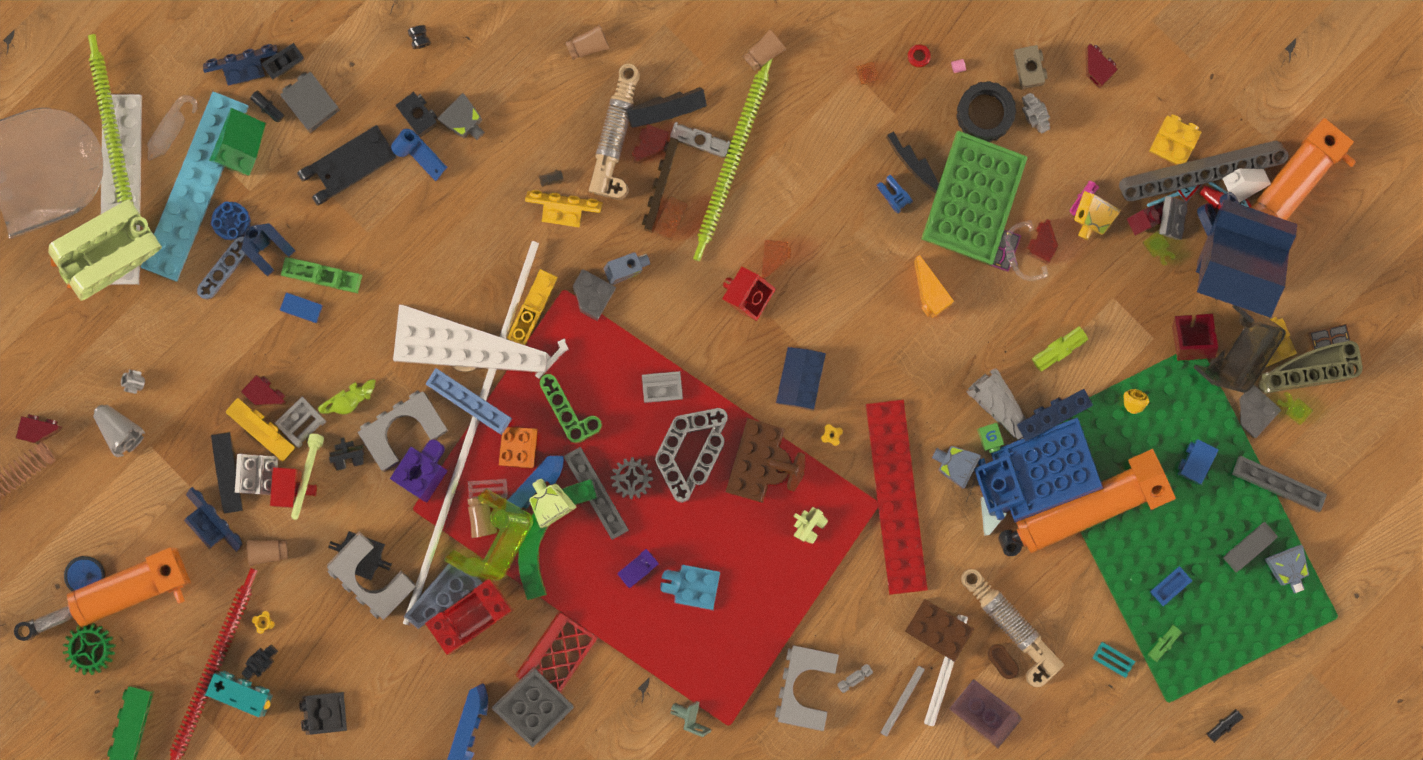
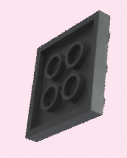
[492,667,574,747]

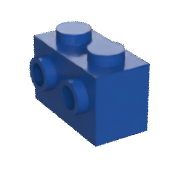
[1177,439,1218,485]

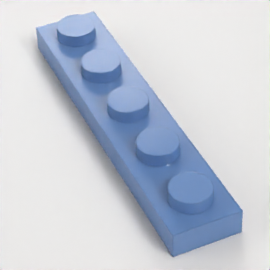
[426,368,512,435]

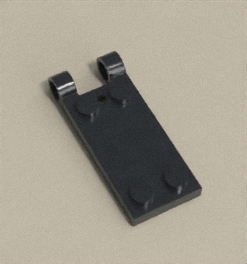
[297,125,397,206]

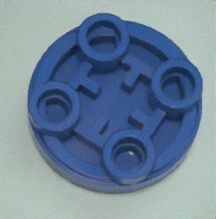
[211,202,250,240]

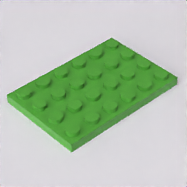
[921,131,1028,265]

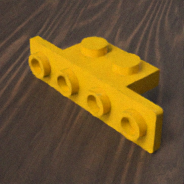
[525,190,603,227]
[226,398,295,461]

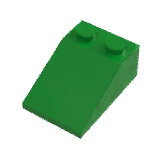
[209,108,266,176]

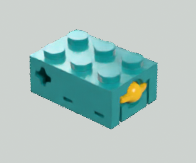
[205,671,273,717]

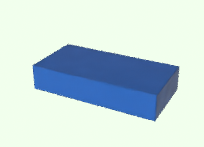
[280,292,323,324]
[1150,566,1192,606]

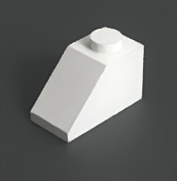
[1223,168,1271,202]

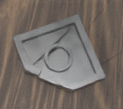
[573,269,616,321]
[1239,384,1281,438]

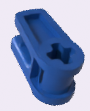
[876,174,913,214]

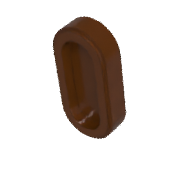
[987,644,1019,679]

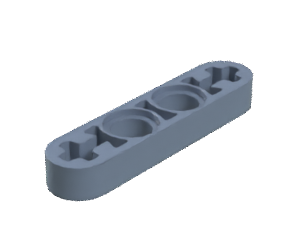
[197,237,246,300]

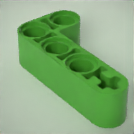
[540,374,602,443]

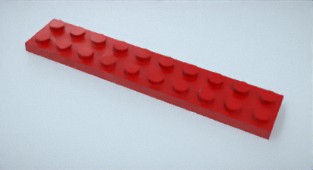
[865,399,928,595]

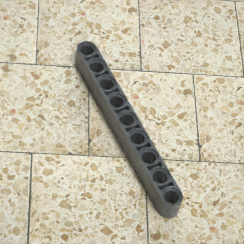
[1119,141,1289,201]

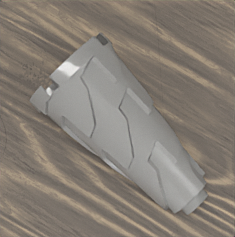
[966,368,1026,439]

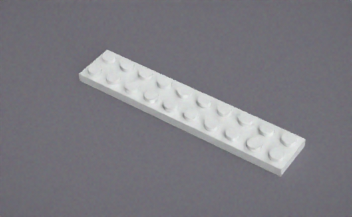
[101,95,142,285]

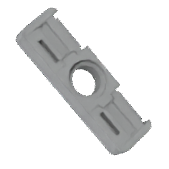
[670,122,730,158]

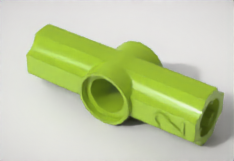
[1032,326,1089,372]

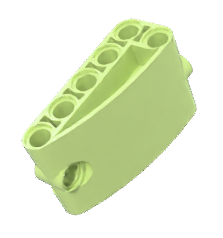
[48,200,162,301]

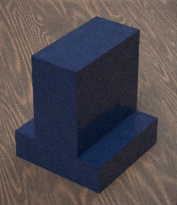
[1196,199,1297,318]

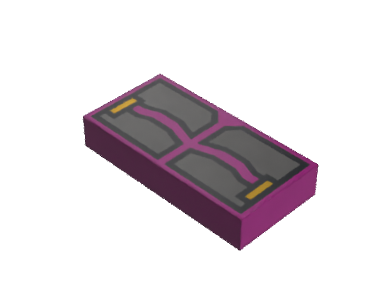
[990,230,1021,272]

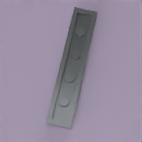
[564,447,629,540]
[1232,456,1327,513]

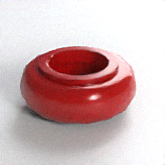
[908,44,931,68]

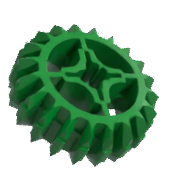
[63,623,116,675]

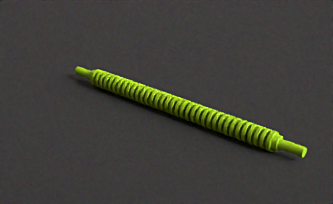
[88,34,137,230]
[693,58,773,262]

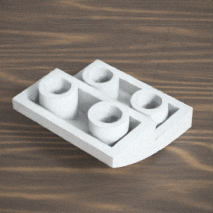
[235,454,278,495]

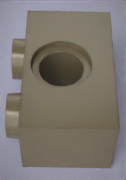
[1013,45,1047,90]

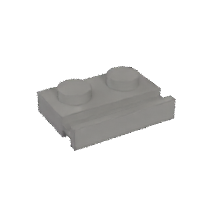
[1159,196,1188,240]
[642,371,683,403]

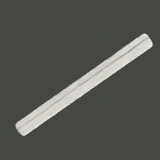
[924,615,968,726]

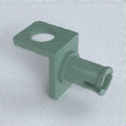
[670,701,711,737]

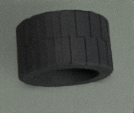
[956,81,1016,142]

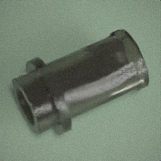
[539,169,564,187]

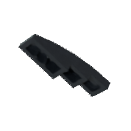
[627,87,707,128]
[886,131,939,194]
[211,432,243,514]

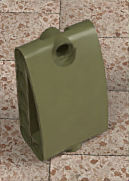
[1258,341,1362,393]

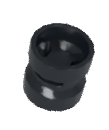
[407,25,431,49]

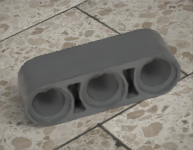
[1223,522,1278,572]

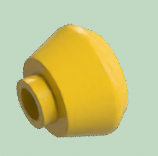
[1124,389,1149,414]

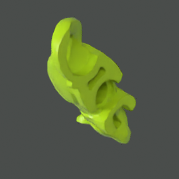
[318,379,376,415]

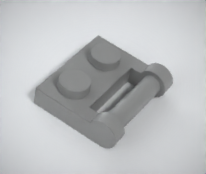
[275,397,327,448]

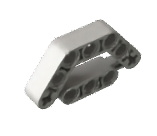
[655,408,727,503]

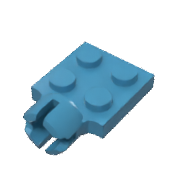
[660,565,720,610]

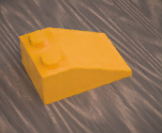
[914,255,954,318]

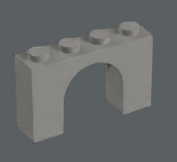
[358,391,449,472]
[327,531,416,620]
[775,646,839,731]

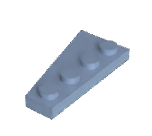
[403,558,483,629]

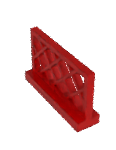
[515,611,598,693]

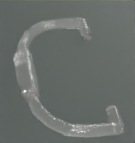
[1005,220,1049,281]

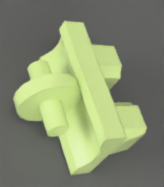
[794,507,828,544]

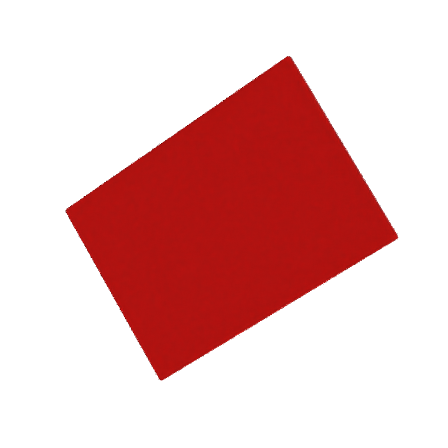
[413,290,878,726]

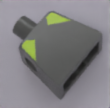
[437,93,485,140]

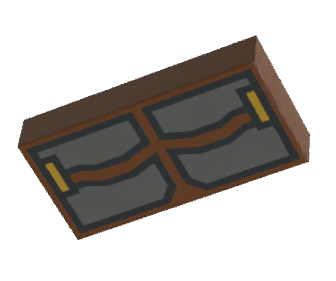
[1308,324,1351,350]

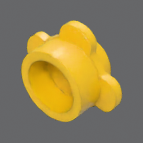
[821,424,843,446]
[252,611,275,634]

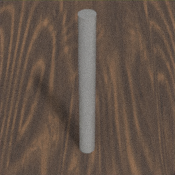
[880,666,925,737]

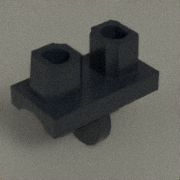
[329,437,365,471]

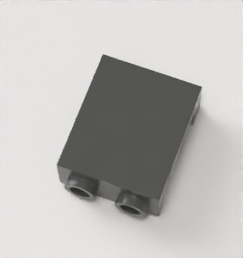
[280,72,340,133]

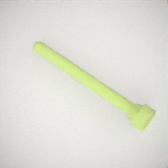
[291,434,324,520]

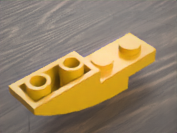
[507,269,558,345]

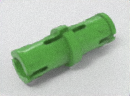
[1148,625,1182,662]

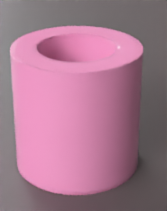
[951,59,966,73]

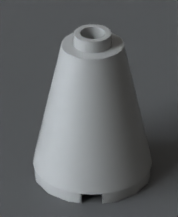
[93,405,145,457]

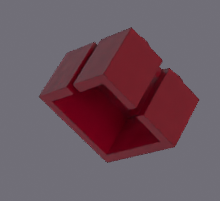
[1172,313,1218,361]

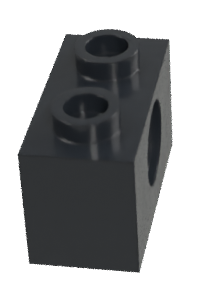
[262,43,305,81]
[396,92,438,138]

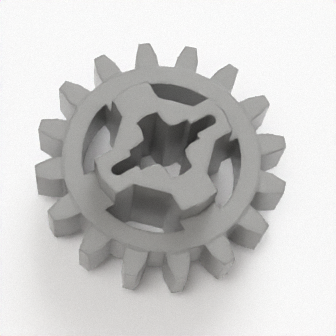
[1022,93,1050,134]

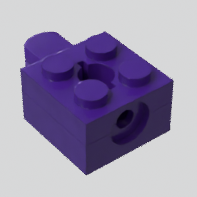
[390,440,448,503]

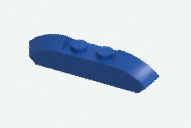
[496,456,564,529]
[447,683,488,760]

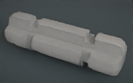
[837,664,873,693]

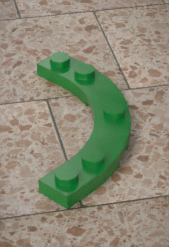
[518,479,597,600]

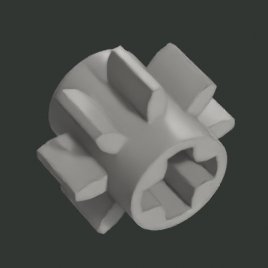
[121,369,145,394]

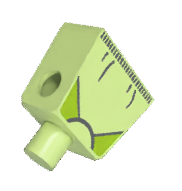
[530,478,577,528]

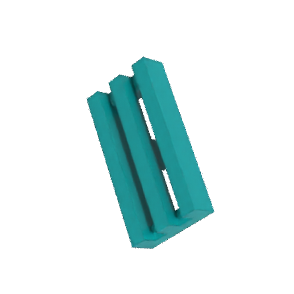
[1092,642,1136,678]

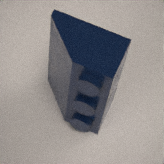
[776,347,826,411]

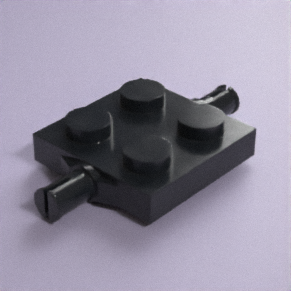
[328,531,392,581]

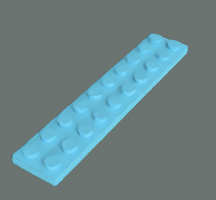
[141,92,249,282]

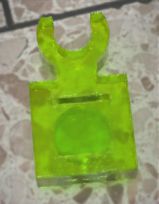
[1142,231,1175,266]
[1277,392,1313,426]

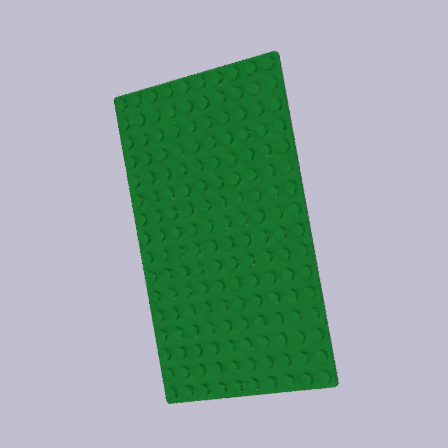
[1056,354,1338,703]

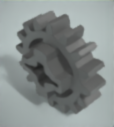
[611,457,653,499]

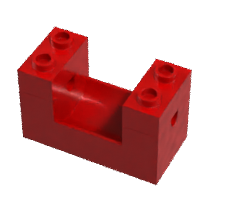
[425,578,514,655]

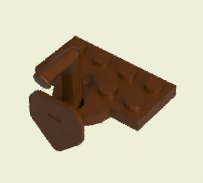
[726,418,805,503]

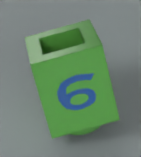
[977,423,1004,453]

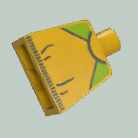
[1074,191,1121,241]

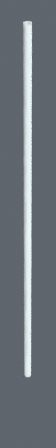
[403,241,539,626]

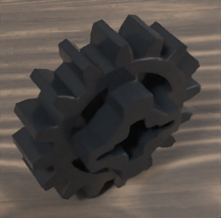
[241,645,278,681]

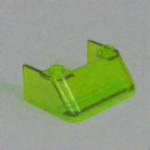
[444,489,533,580]

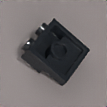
[299,692,347,735]

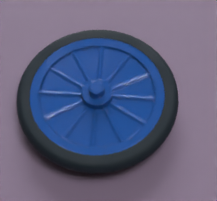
[64,556,105,591]

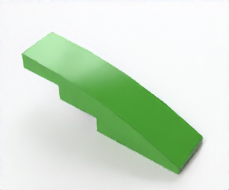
[281,257,362,294]

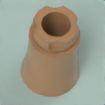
[566,24,610,60]
[743,29,787,71]
[467,495,498,538]
[247,540,288,566]

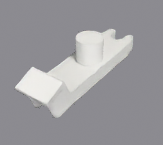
[535,339,569,379]

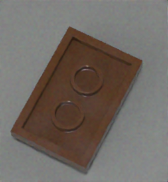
[905,599,975,662]

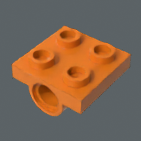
[499,427,537,468]

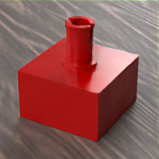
[722,266,776,321]
[270,467,317,509]

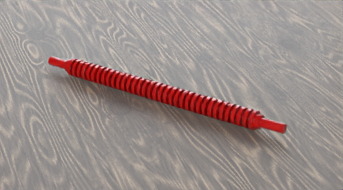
[170,568,258,760]

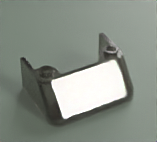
[1194,305,1286,393]

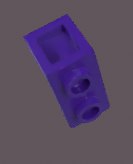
[618,549,659,588]

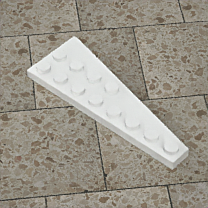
[393,305,547,373]

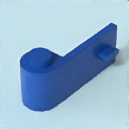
[391,129,447,181]

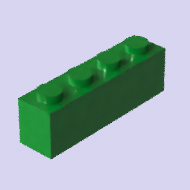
[107,686,154,760]

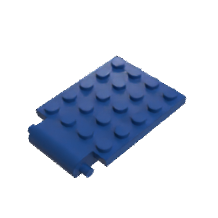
[974,418,1103,522]

